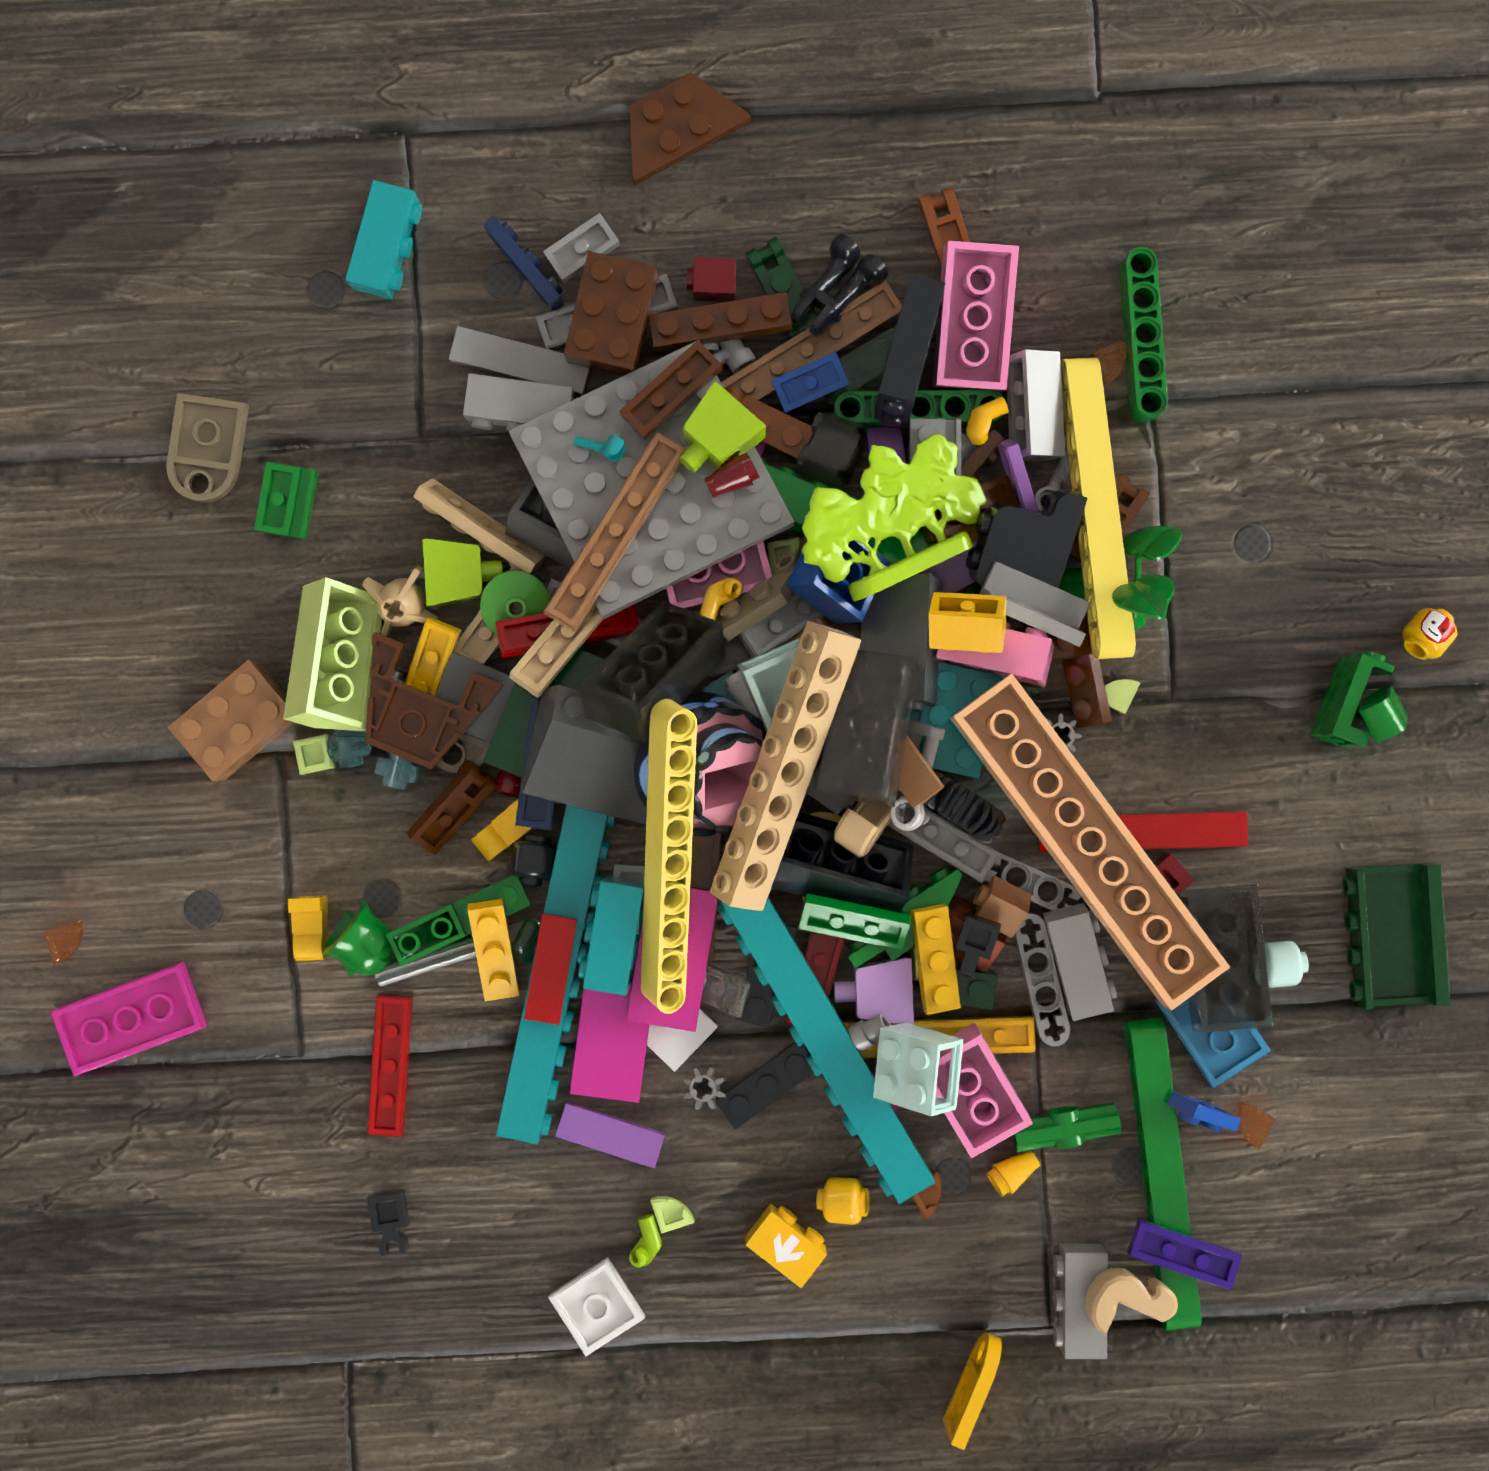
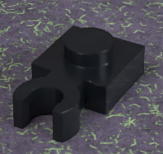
[367,1189,410,1256]

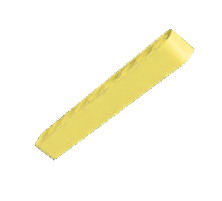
[1060,357,1136,659]
[641,699,697,1014]

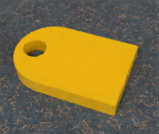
[943,1332,1002,1450]

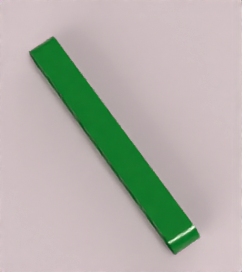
[1125,1017,1202,1331]

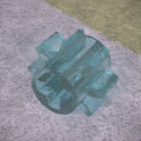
[327,729,371,768]
[374,752,420,790]

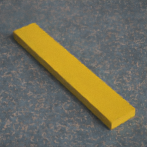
[843,1016,1035,1058]

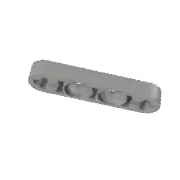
[984,853,1093,913]
[1014,912,1070,1047]

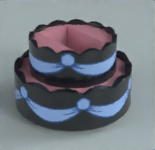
[634,692,767,837]

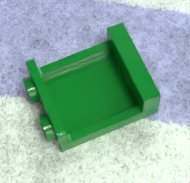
[1310,651,1395,747]

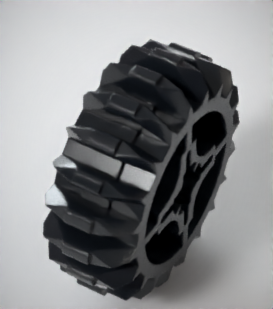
[923,770,1006,843]

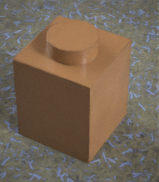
[973,875,1031,938]

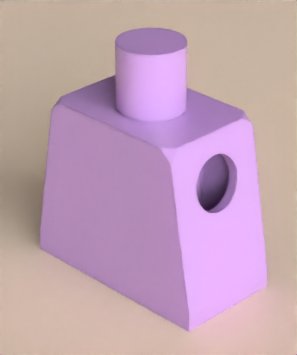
[834,954,914,1025]

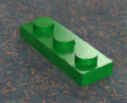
[798,893,911,950]

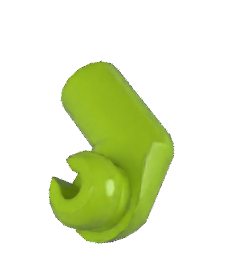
[629,1214,662,1268]

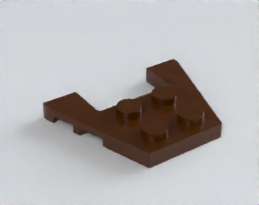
[365,632,504,769]

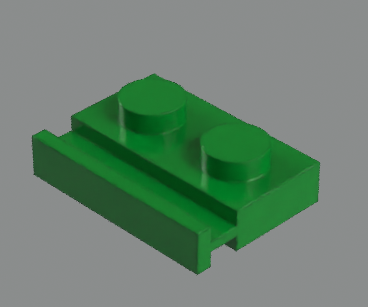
[254,462,319,540]

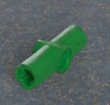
[1012,1102,1121,1152]

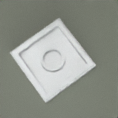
[548,1257,645,1356]

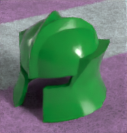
[323,898,394,978]

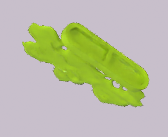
[802,434,987,602]

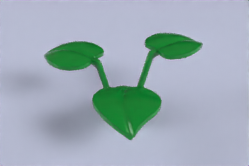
[1059,526,1182,631]

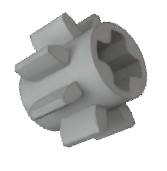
[1046,714,1082,752]
[683,1067,726,1110]

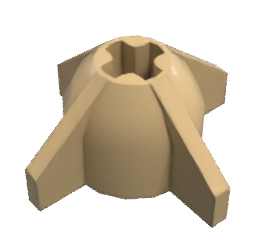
[362,565,438,636]

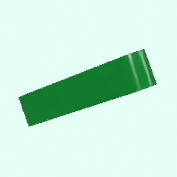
[1119,247,1168,424]
[833,390,1004,429]

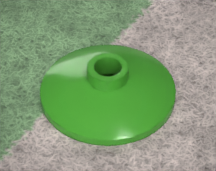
[480,570,550,635]

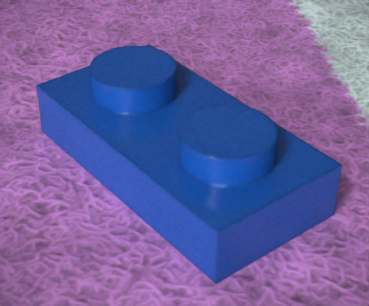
[771,351,850,413]
[1167,1091,1241,1133]

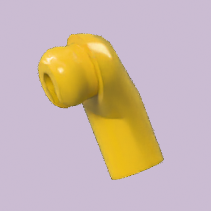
[966,397,1009,446]
[698,578,743,623]

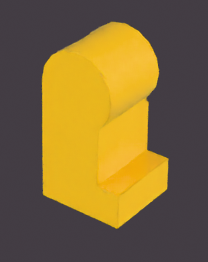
[471,799,534,862]
[288,895,328,962]

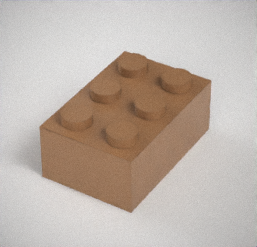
[167,659,294,781]

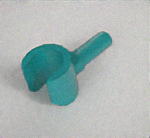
[574,434,627,462]

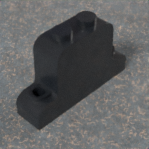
[966,489,1088,629]

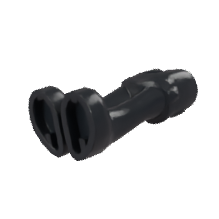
[791,234,888,337]

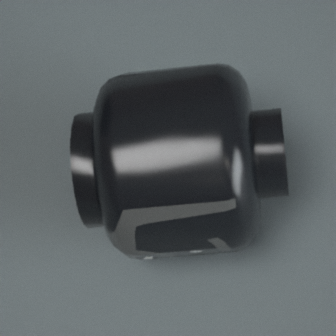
[510,835,557,887]

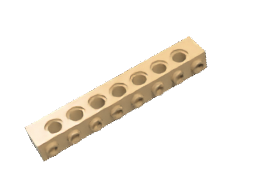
[710,621,862,911]

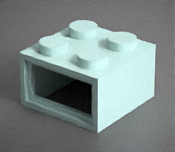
[737,638,800,732]
[873,1022,964,1116]

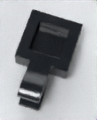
[956,912,1001,979]

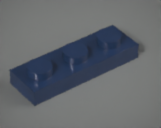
[483,216,564,311]

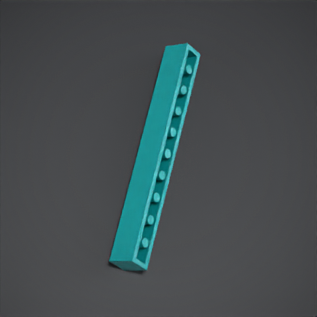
[496,805,616,1145]
[717,896,936,1204]

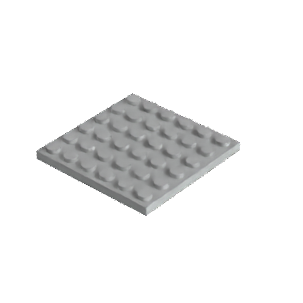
[509,340,794,619]

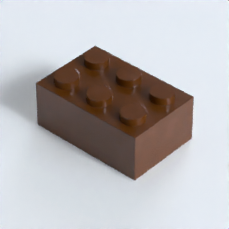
[564,251,659,376]

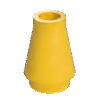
[986,1150,1041,1197]

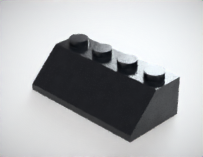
[771,812,913,913]

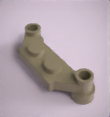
[687,554,799,652]

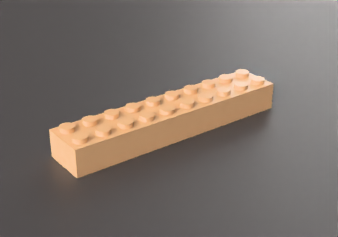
[950,674,1230,1011]

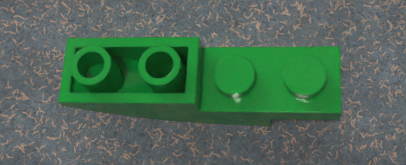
[846,866,962,969]
[386,875,531,967]

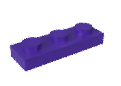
[1127,1219,1242,1290]

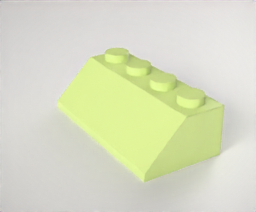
[283,577,382,731]

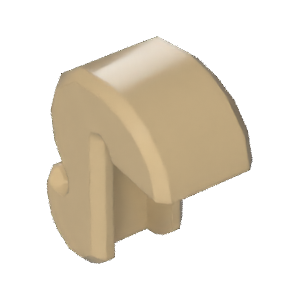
[834,784,899,857]
[1085,1268,1178,1336]

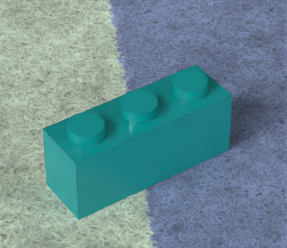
[345,180,422,300]

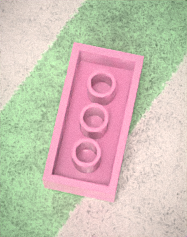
[932,241,1019,393]

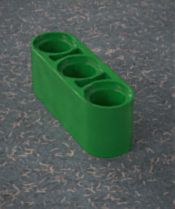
[1358,685,1408,743]

